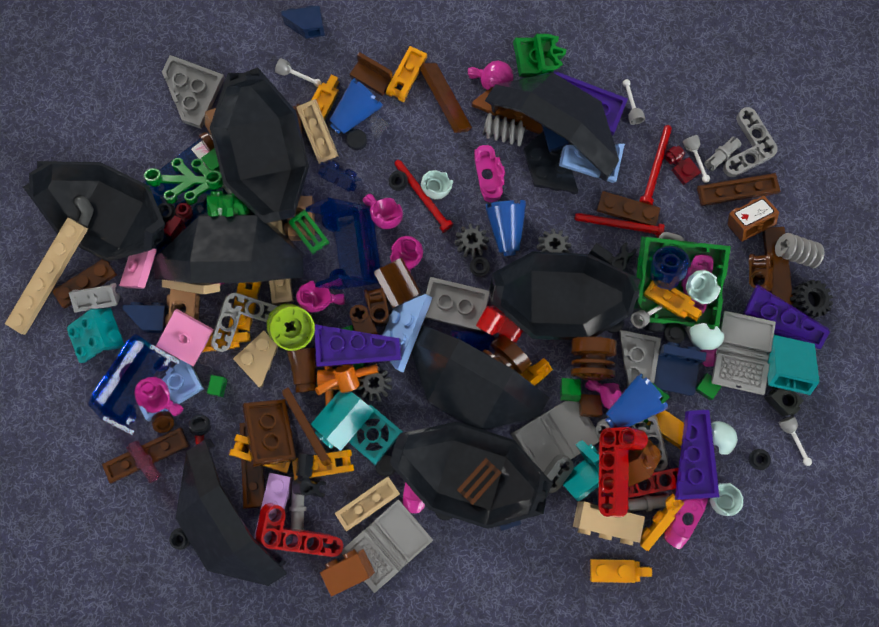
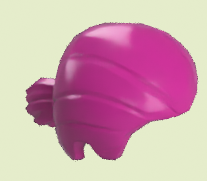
[468,60,513,90]
[363,194,403,229]
[390,236,423,273]
[296,281,345,313]
[135,377,184,416]
[585,380,626,410]

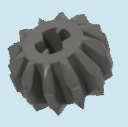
[455,223,489,259]
[536,228,571,253]
[357,366,392,402]

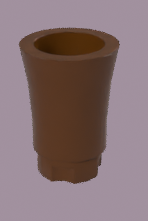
[287,348,317,393]

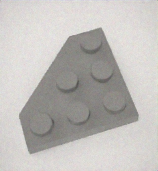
[162,55,225,129]

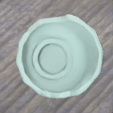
[421,170,453,199]
[686,270,721,304]
[690,323,724,350]
[711,421,738,454]
[710,483,743,516]

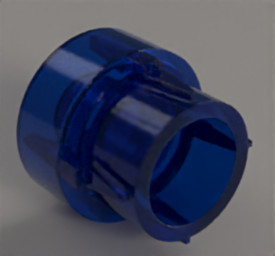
[650,246,690,291]

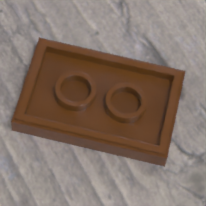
[242,399,296,466]

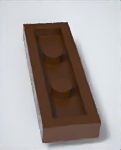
[596,191,661,226]
[52,259,117,309]

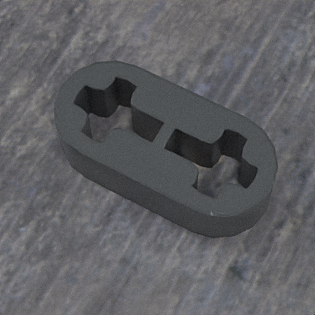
[543,454,574,493]

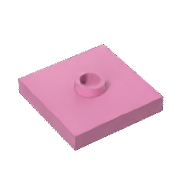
[119,248,156,289]
[156,309,214,366]

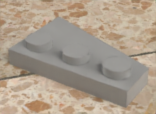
[619,330,661,387]

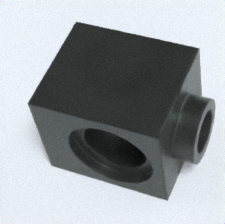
[764,387,804,417]

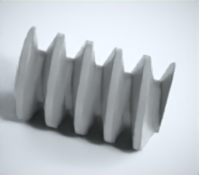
[483,113,526,146]
[775,233,824,268]

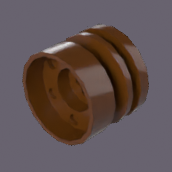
[483,334,532,374]
[571,337,616,381]

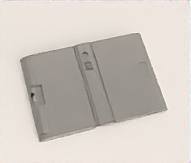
[711,311,776,395]
[511,401,599,472]
[341,499,433,593]

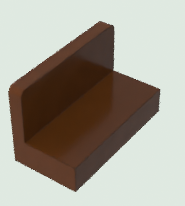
[350,52,393,96]
[374,258,420,308]

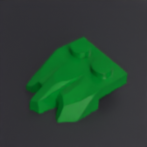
[513,34,567,77]
[207,190,250,217]

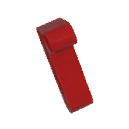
[476,306,523,343]
[598,427,648,518]
[613,460,679,498]
[256,503,343,557]

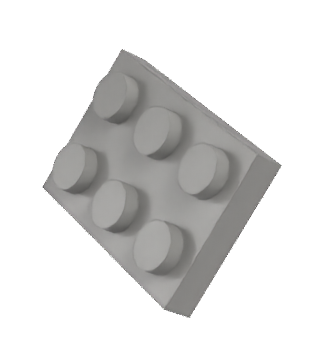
[425,277,489,332]

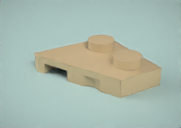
[233,331,279,388]

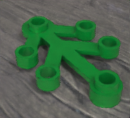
[144,158,224,205]

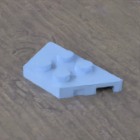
[382,294,432,372]

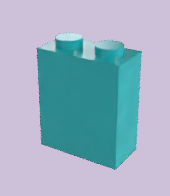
[768,335,819,395]
[311,390,374,451]

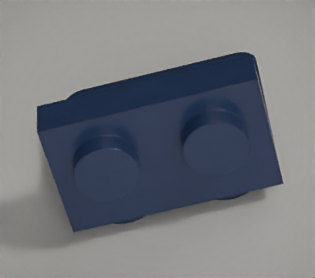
[654,342,707,396]

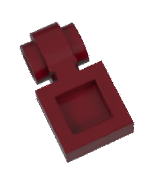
[665,146,701,185]
[164,203,193,241]

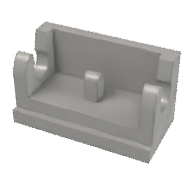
[69,283,120,313]

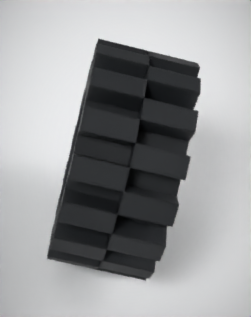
[790,280,833,319]

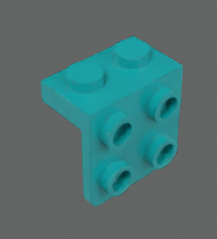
[67,308,124,363]
[562,440,599,501]

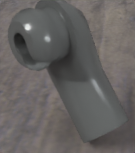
[74,196,94,227]

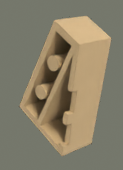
[573,501,645,546]

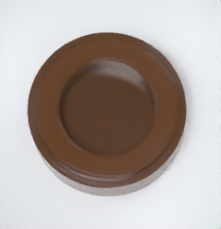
[199,132,215,152]
[151,411,174,433]

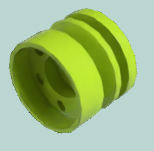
[266,304,315,351]

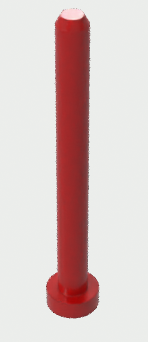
[639,125,672,205]
[395,160,454,233]
[574,213,665,238]

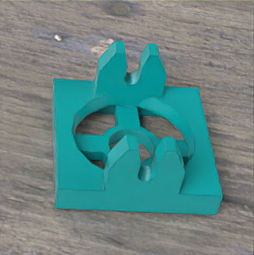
[349,404,403,465]

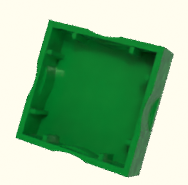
[636,236,731,329]

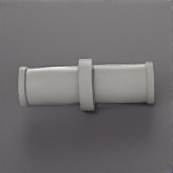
[704,136,741,171]
[289,487,306,530]
[628,494,669,512]

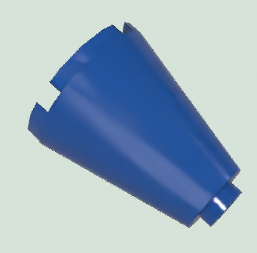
[330,78,383,134]
[485,200,526,256]
[605,374,668,428]

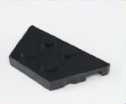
[523,131,578,194]

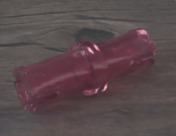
[126,440,161,483]

